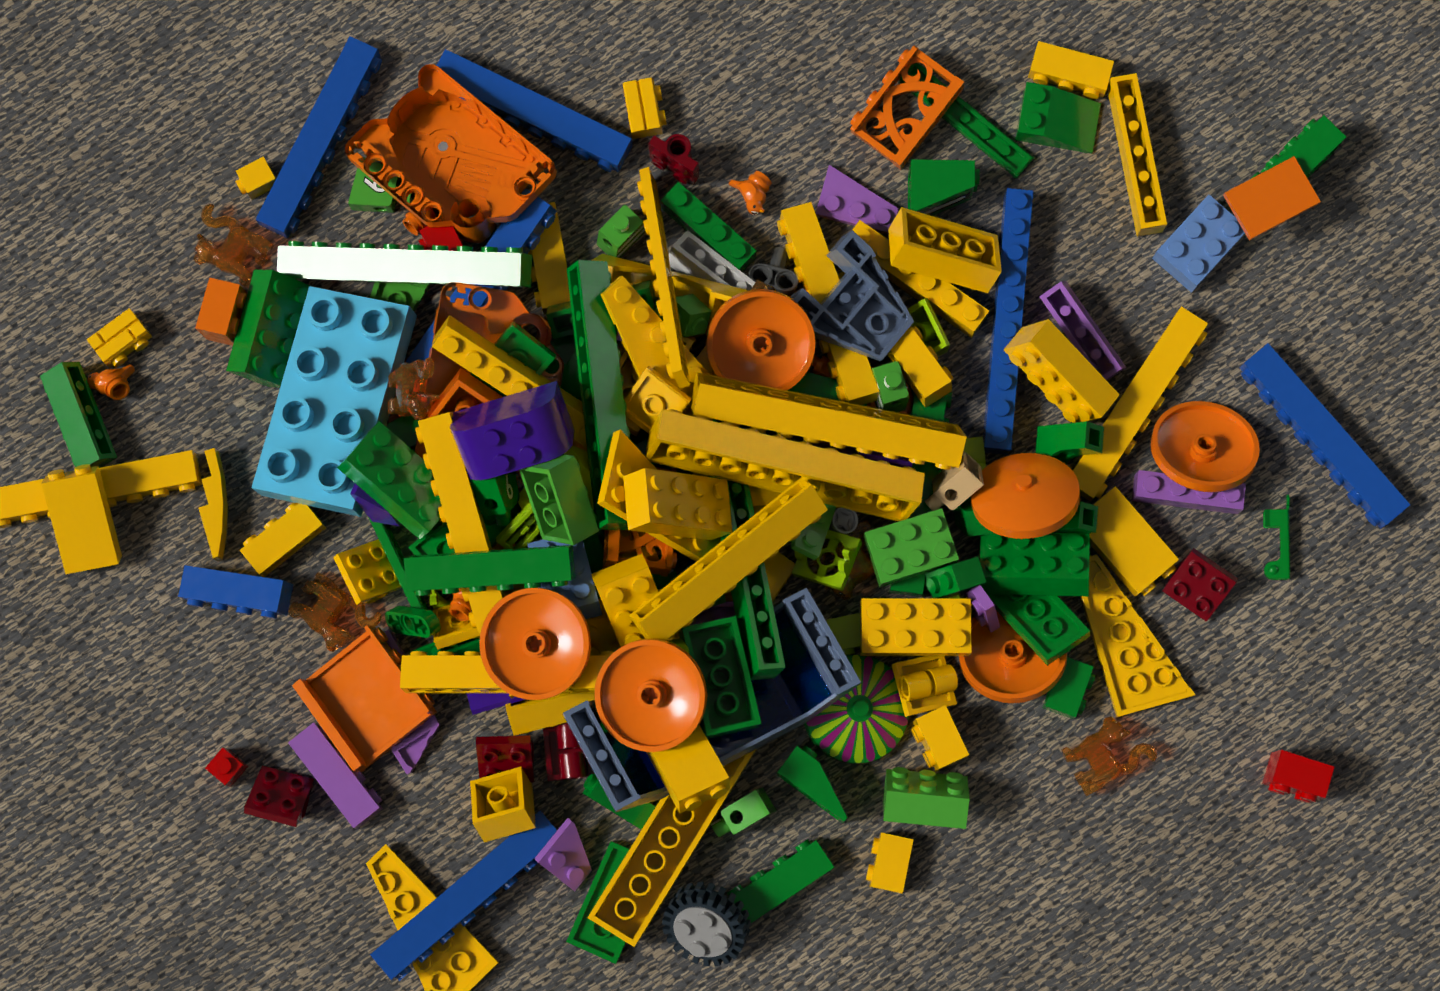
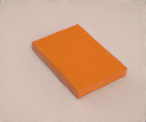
[1223,156,1321,241]

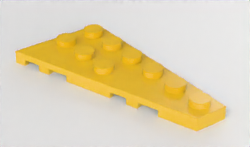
[366,844,499,991]

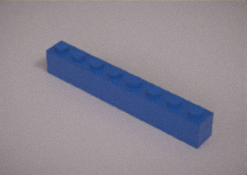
[256,36,382,239]
[436,49,633,172]
[405,188,557,378]
[1240,343,1410,529]
[370,811,557,982]

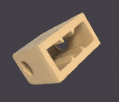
[925,451,984,511]

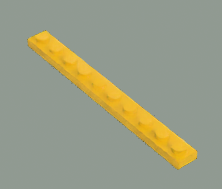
[637,167,690,389]

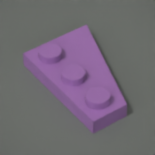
[816,165,898,235]

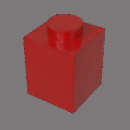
[205,747,249,787]

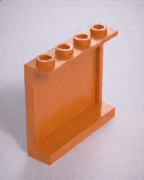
[292,625,437,772]

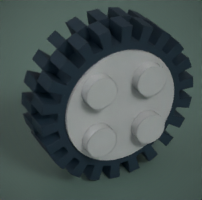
[662,882,751,966]

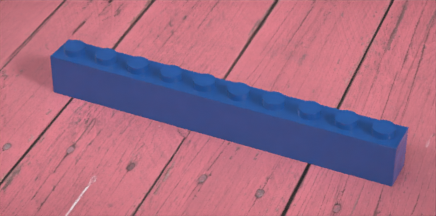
[983,188,1033,455]

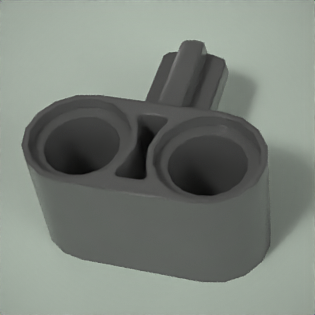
[749,246,798,297]

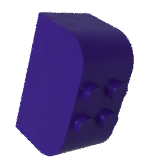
[450,381,575,480]

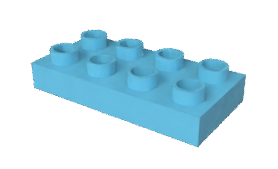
[252,286,417,517]

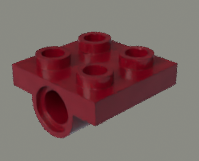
[648,134,699,185]
[1162,548,1238,622]
[543,723,594,782]
[476,735,534,782]
[244,765,314,827]

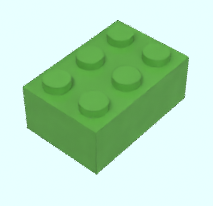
[519,454,599,545]
[863,508,959,588]
[883,767,970,829]

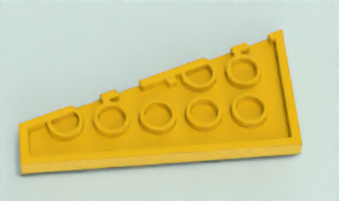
[601,276,710,416]
[597,429,721,562]
[1080,555,1195,717]

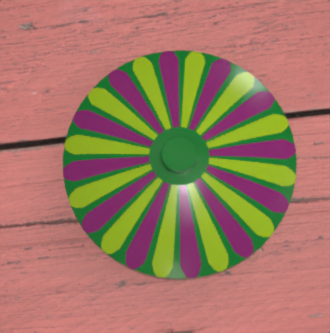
[802,655,909,764]

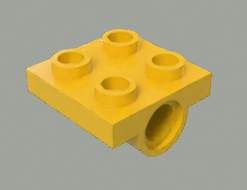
[333,539,402,605]
[891,656,958,717]

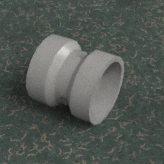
[828,507,858,534]

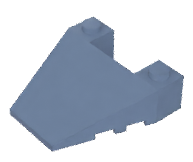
[790,230,914,361]

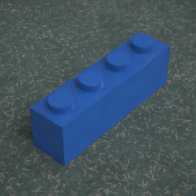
[178,565,294,619]

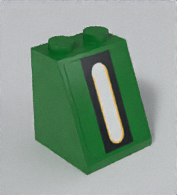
[908,159,980,216]

